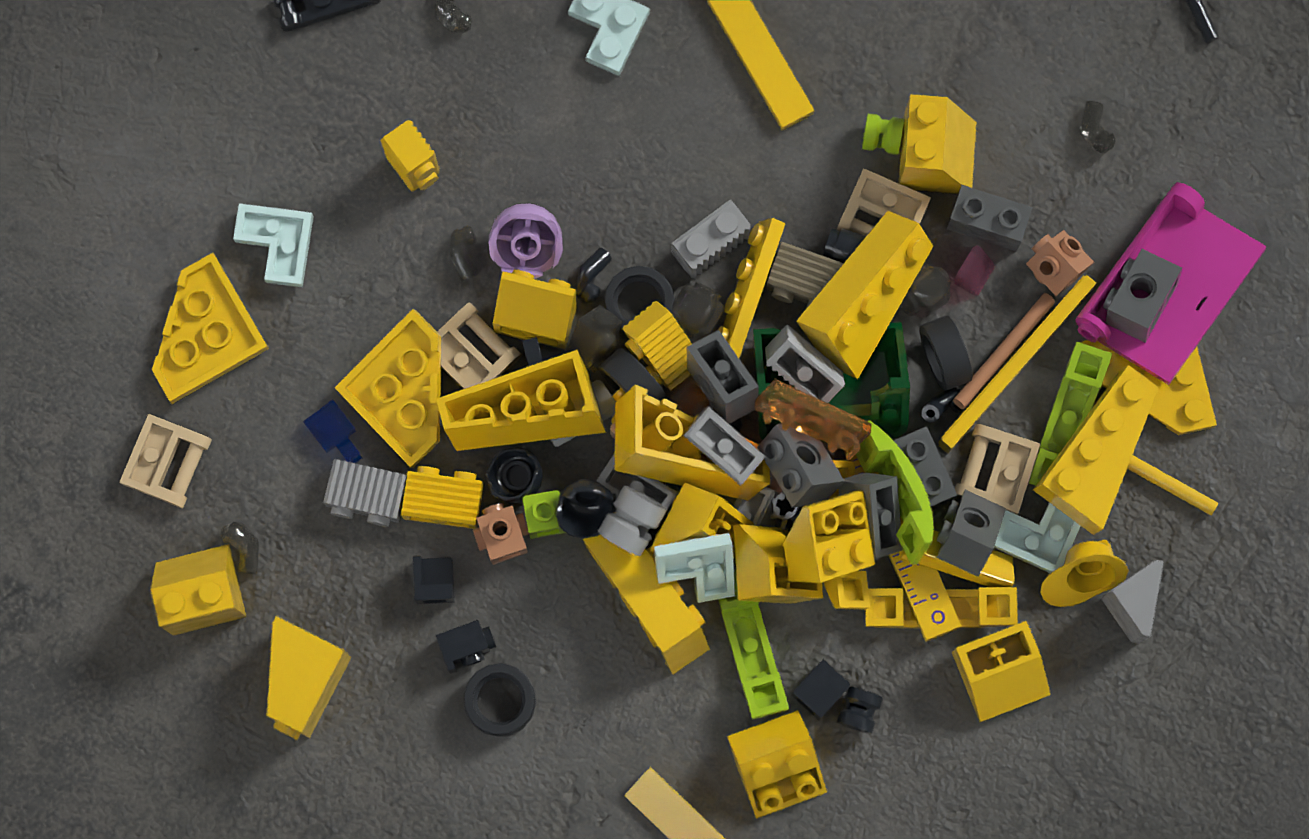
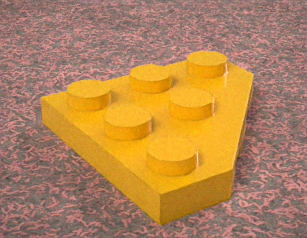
[152,253,269,404]
[335,309,441,468]
[1081,340,1217,435]

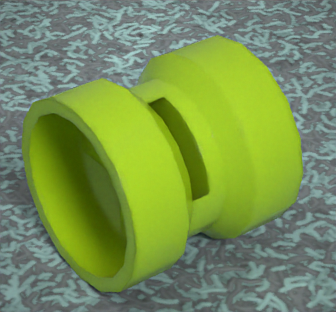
[862,113,904,155]

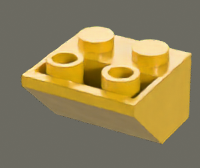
[493,270,577,349]
[650,482,754,578]
[783,490,875,583]
[734,524,823,604]
[952,621,1051,722]
[727,710,827,818]

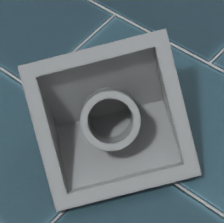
[1101,560,1163,644]

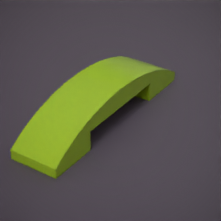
[1028,341,1112,486]
[851,421,933,565]
[718,569,789,720]

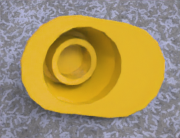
[1040,540,1128,607]

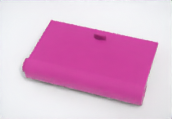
[1075,182,1267,385]

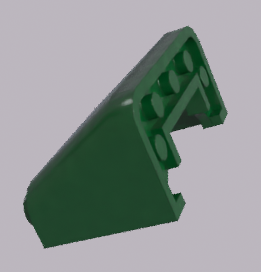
[753,322,910,442]

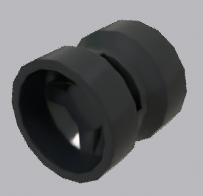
[836,686,883,734]

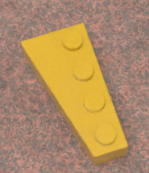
[797,211,933,379]
[436,350,606,451]
[1033,365,1159,535]
[615,384,770,501]
[582,512,710,674]

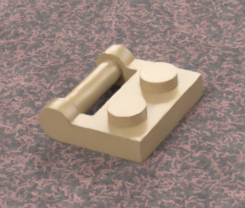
[837,168,931,236]
[438,302,522,389]
[119,414,212,508]
[955,424,1040,515]

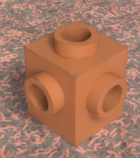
[1026,230,1094,296]
[473,503,529,565]

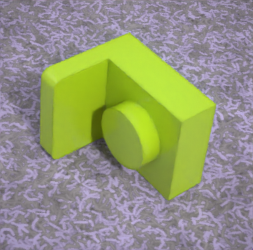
[523,490,565,539]

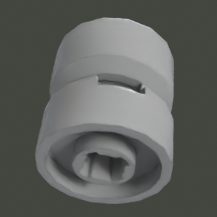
[598,485,667,556]

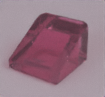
[954,245,995,296]

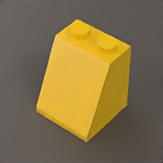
[898,94,977,194]
[151,544,246,636]
[267,616,352,740]

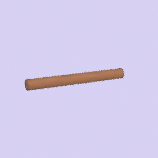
[953,293,1055,409]

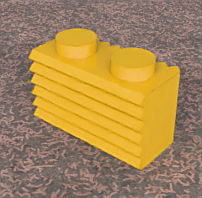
[380,120,439,192]
[623,301,692,391]
[401,466,484,529]

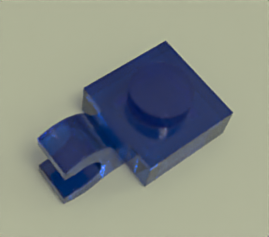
[303,400,363,464]

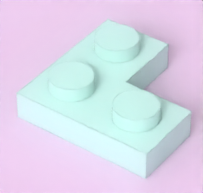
[568,0,650,76]
[233,204,313,287]
[994,502,1081,573]
[654,533,735,603]

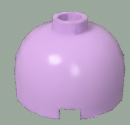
[489,203,563,279]

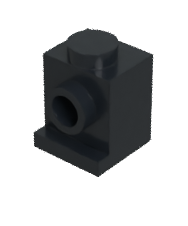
[435,620,496,674]

